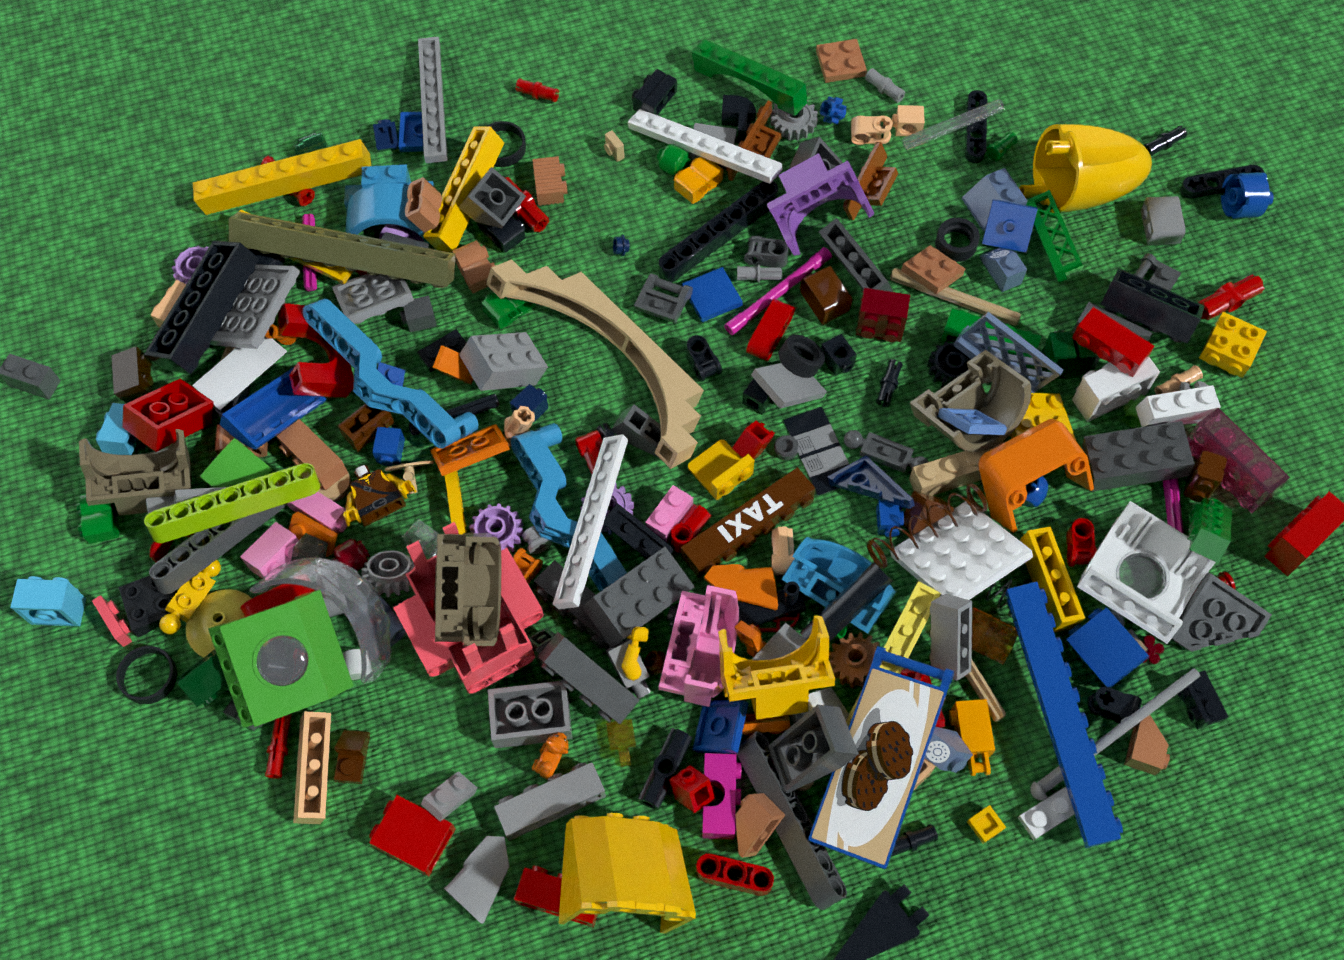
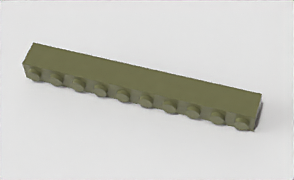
[229,212,455,288]

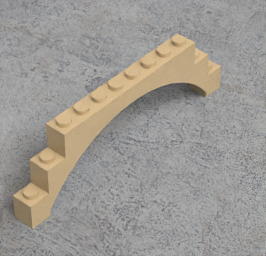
[486,260,704,469]

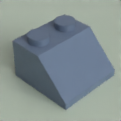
[962,168,1027,232]

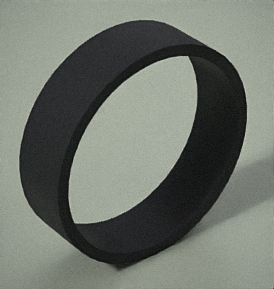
[487,121,526,167]
[116,646,178,704]

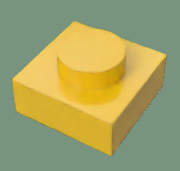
[967,805,1006,844]

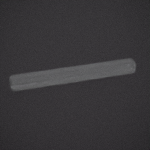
[902,99,1004,150]

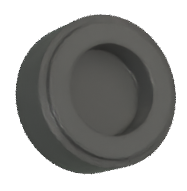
[774,435,798,460]

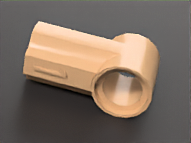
[504,406,535,446]
[771,526,795,576]

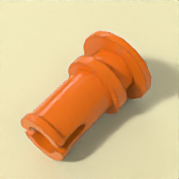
[265,324,297,345]

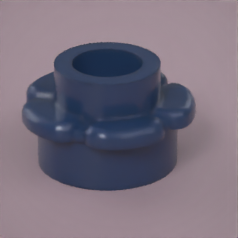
[613,234,630,256]

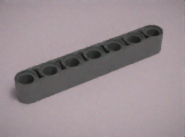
[149,503,288,594]
[737,731,847,910]

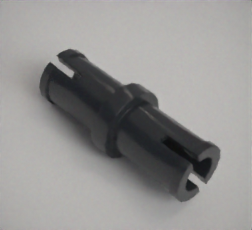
[1144,125,1187,156]
[876,359,903,407]
[891,824,938,858]

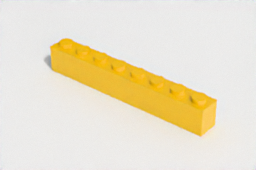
[193,139,371,215]

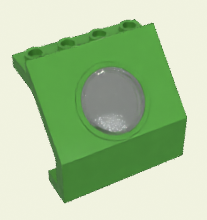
[208,590,353,728]

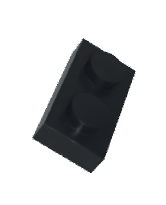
[417,329,467,373]

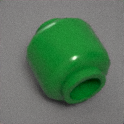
[657,144,690,177]

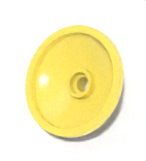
[186,589,252,658]

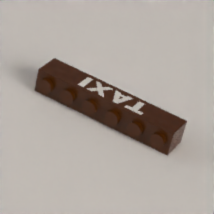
[681,467,816,578]

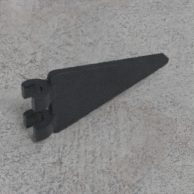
[834,884,929,960]

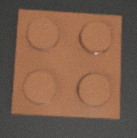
[816,39,867,83]
[901,245,965,295]

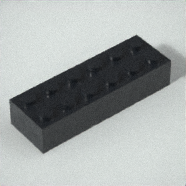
[144,241,259,374]

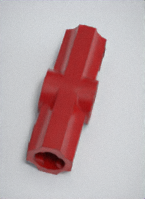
[504,177,549,233]
[1197,274,1265,320]

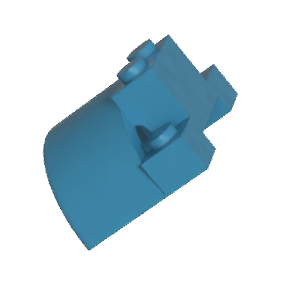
[344,164,435,244]

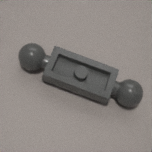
[844,430,929,473]

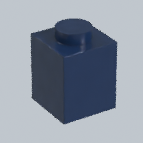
[510,384,548,424]

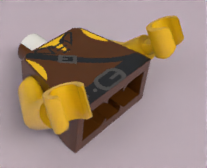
[343,465,417,527]

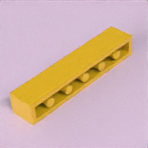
[423,126,504,252]

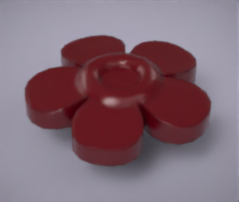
[1141,636,1164,665]

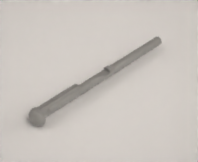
[1030,668,1200,800]

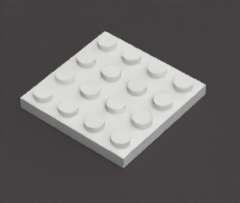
[890,501,1033,600]

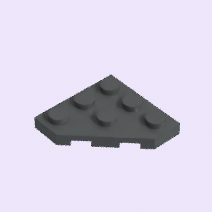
[1171,573,1272,652]

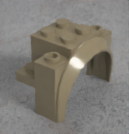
[79,429,192,516]
[435,533,502,646]

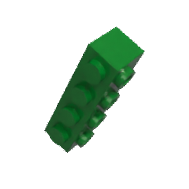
[1187,497,1232,563]

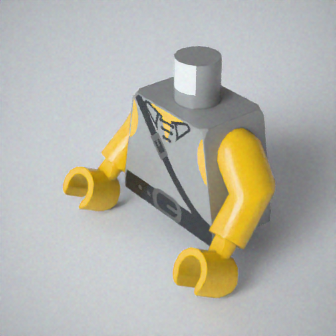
[605,627,651,699]

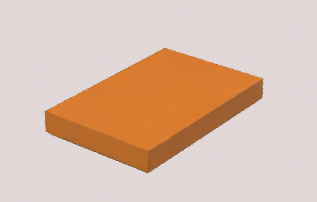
[430,424,510,476]

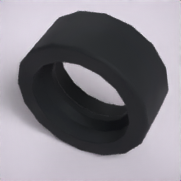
[935,218,980,262]
[778,334,825,378]

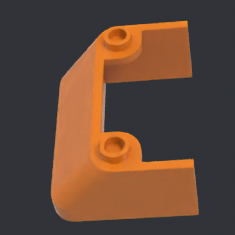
[978,419,1094,533]

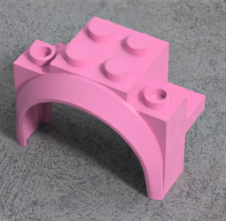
[659,585,739,707]

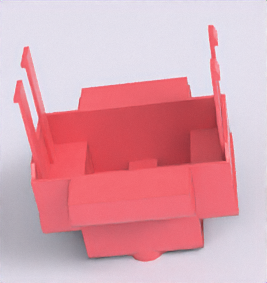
[393,522,544,694]

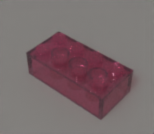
[1187,408,1290,514]

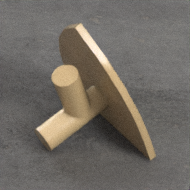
[385,461,434,494]

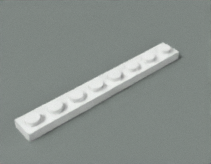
[627,109,782,184]
[553,434,628,609]

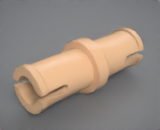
[1155,365,1203,395]

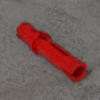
[265,713,292,779]

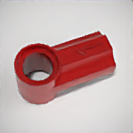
[575,430,603,475]
[670,504,711,553]

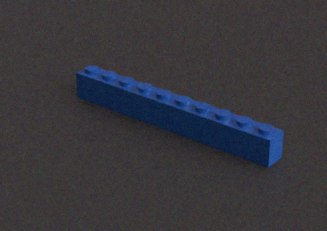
[1005,582,1123,848]

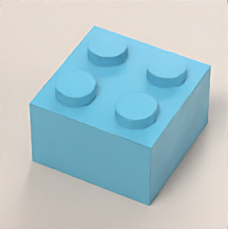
[10,576,86,627]

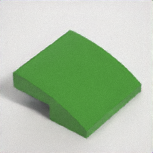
[199,438,272,488]

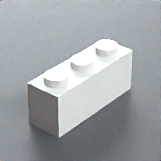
[1135,385,1221,427]

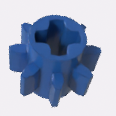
[820,96,847,124]

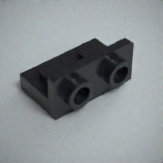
[1175,670,1229,730]

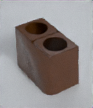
[800,266,852,325]

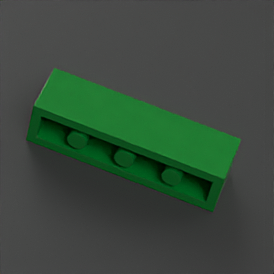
[941,308,1041,369]

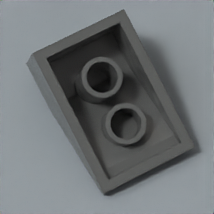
[768,704,859,793]

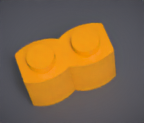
[674,157,723,204]

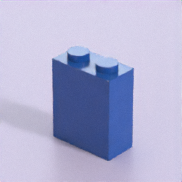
[1066,607,1149,688]

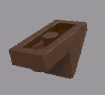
[334,730,370,784]

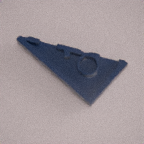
[828,456,915,509]

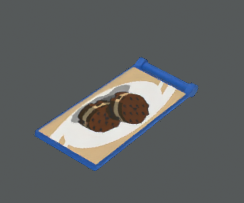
[809,646,954,869]

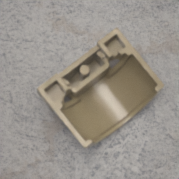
[910,350,1031,452]

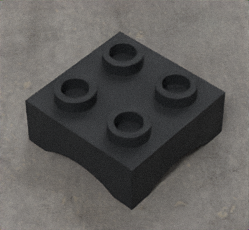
[118,575,181,637]

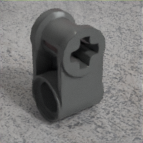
[744,236,788,268]

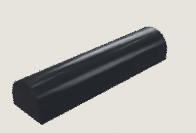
[800,562,893,642]

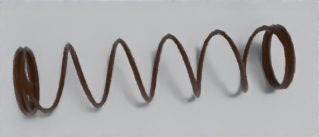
[867,483,988,569]

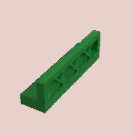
[1026,190,1083,283]

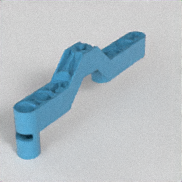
[303,298,479,449]
[511,423,627,592]

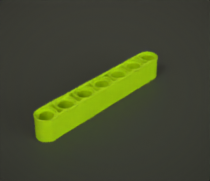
[144,463,321,543]

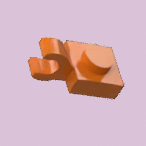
[734,620,767,657]

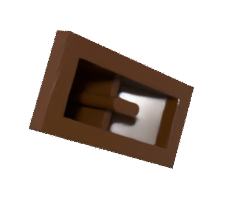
[903,491,954,534]

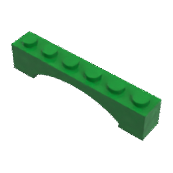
[691,39,808,116]

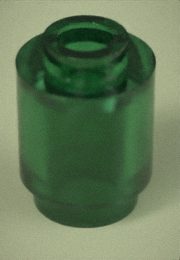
[293,132,328,155]

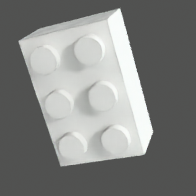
[1072,357,1160,422]

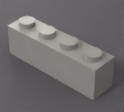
[494,762,606,841]

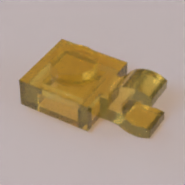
[606,719,636,767]

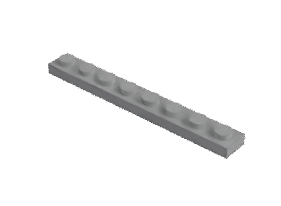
[418,37,447,163]

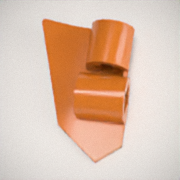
[704,564,778,611]

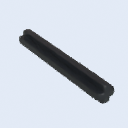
[408,394,499,436]

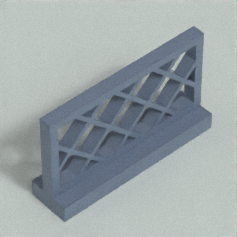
[954,312,1063,393]

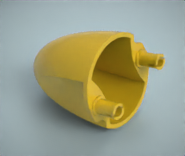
[1019,124,1152,213]

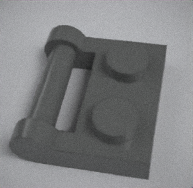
[1134,253,1181,291]
[634,273,693,324]

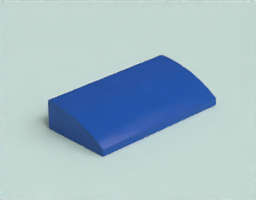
[219,367,326,450]

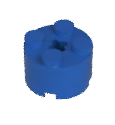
[1221,172,1274,219]

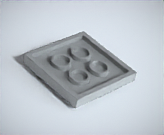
[332,273,414,324]

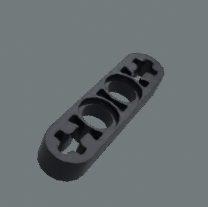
[965,90,987,164]
[1180,165,1265,199]

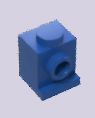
[876,500,904,537]

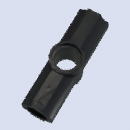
[638,728,692,810]

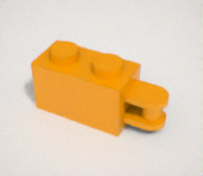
[949,699,995,776]

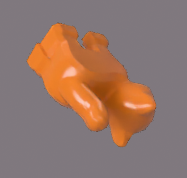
[531,732,569,780]

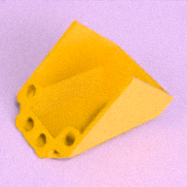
[559,813,696,933]

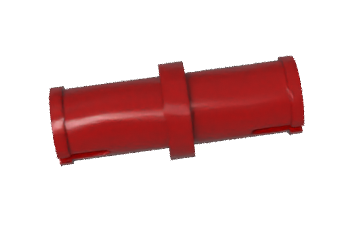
[515,78,559,102]

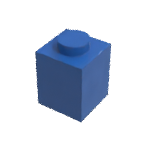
[372,427,405,466]

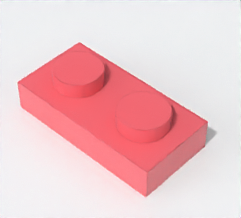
[92,595,133,647]

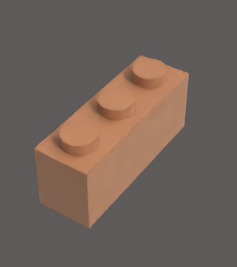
[277,419,348,491]

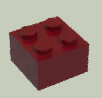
[856,288,910,342]

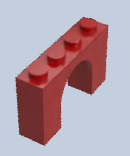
[276,303,354,398]

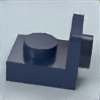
[373,119,399,152]

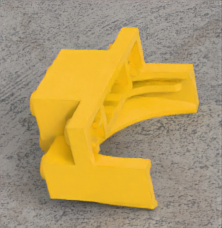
[718,615,835,720]

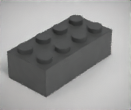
[1082,421,1194,492]
[582,547,694,648]

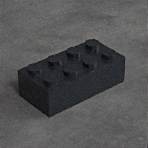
[1100,268,1205,343]

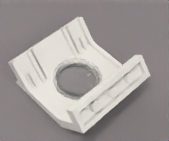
[1077,501,1216,644]

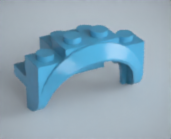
[782,537,897,634]

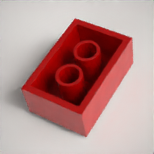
[122,379,214,452]
[1264,491,1344,576]

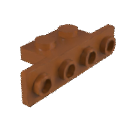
[726,100,781,181]
[843,142,898,220]

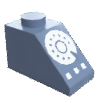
[979,247,1027,292]
[925,727,973,773]

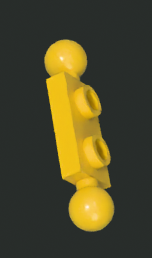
[159,559,221,634]

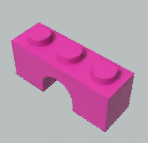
[702,753,741,840]

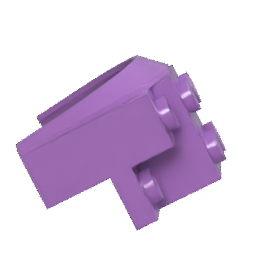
[767,153,874,256]

